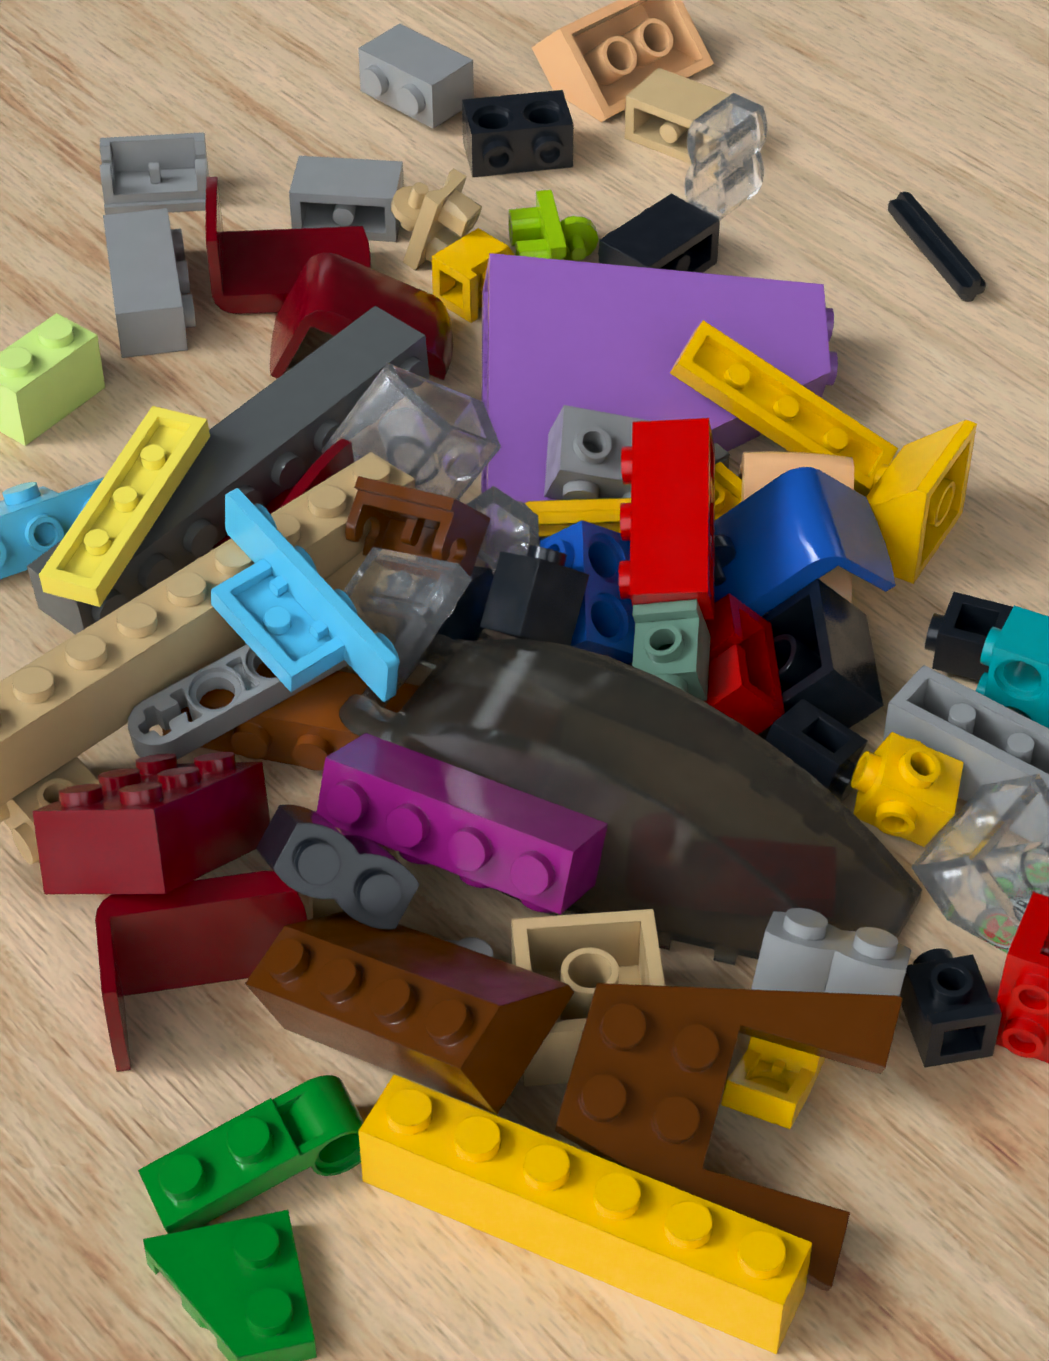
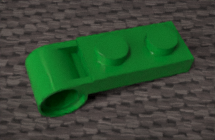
[138,1075,364,1234]

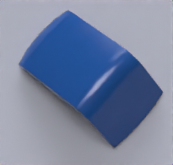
[714,467,896,616]

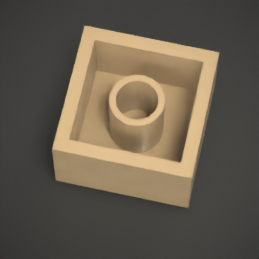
[511,909,665,1087]

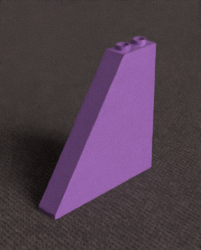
[480,253,838,567]

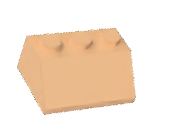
[531,0,714,122]

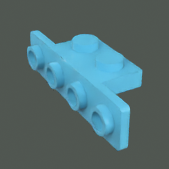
[0,477,104,579]
[211,488,400,702]

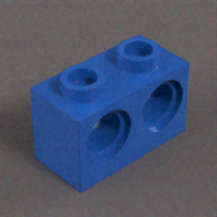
[540,520,635,676]

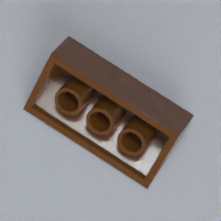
[245,911,575,1115]

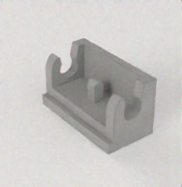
[100,132,209,215]

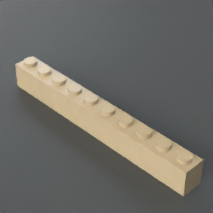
[0,452,415,806]

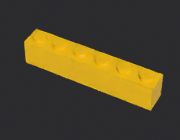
[359,1075,812,1354]

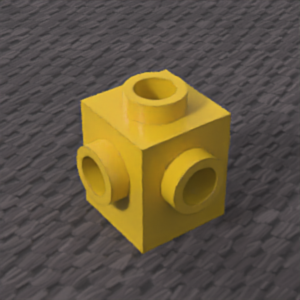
[851,732,964,847]

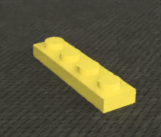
[39,406,210,607]

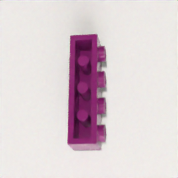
[316,733,608,915]

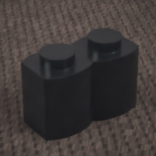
[256,805,419,929]

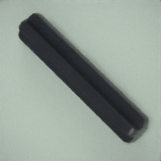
[888,192,986,302]

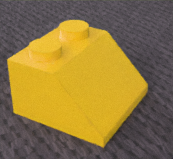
[867,420,977,584]

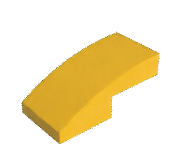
[721,1036,825,1129]

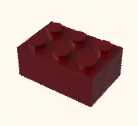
[32,752,270,894]

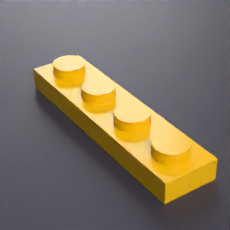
[670,320,898,497]

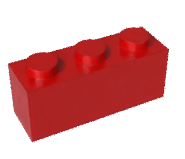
[619,418,715,620]

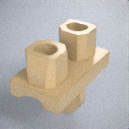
[391,168,482,271]

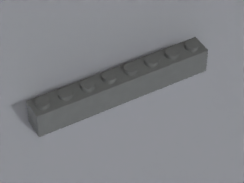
[27,306,429,635]

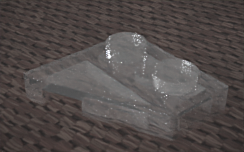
[343,547,472,679]

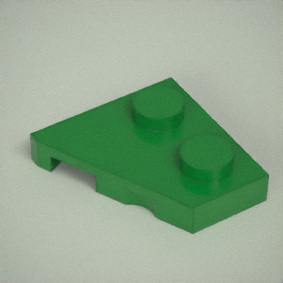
[143,1210,317,1361]

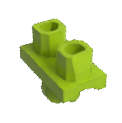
[508,190,599,261]

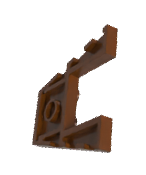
[555,983,903,1291]

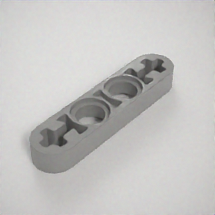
[128,644,348,759]

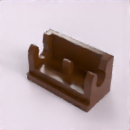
[345,476,491,584]

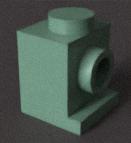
[632,599,711,707]

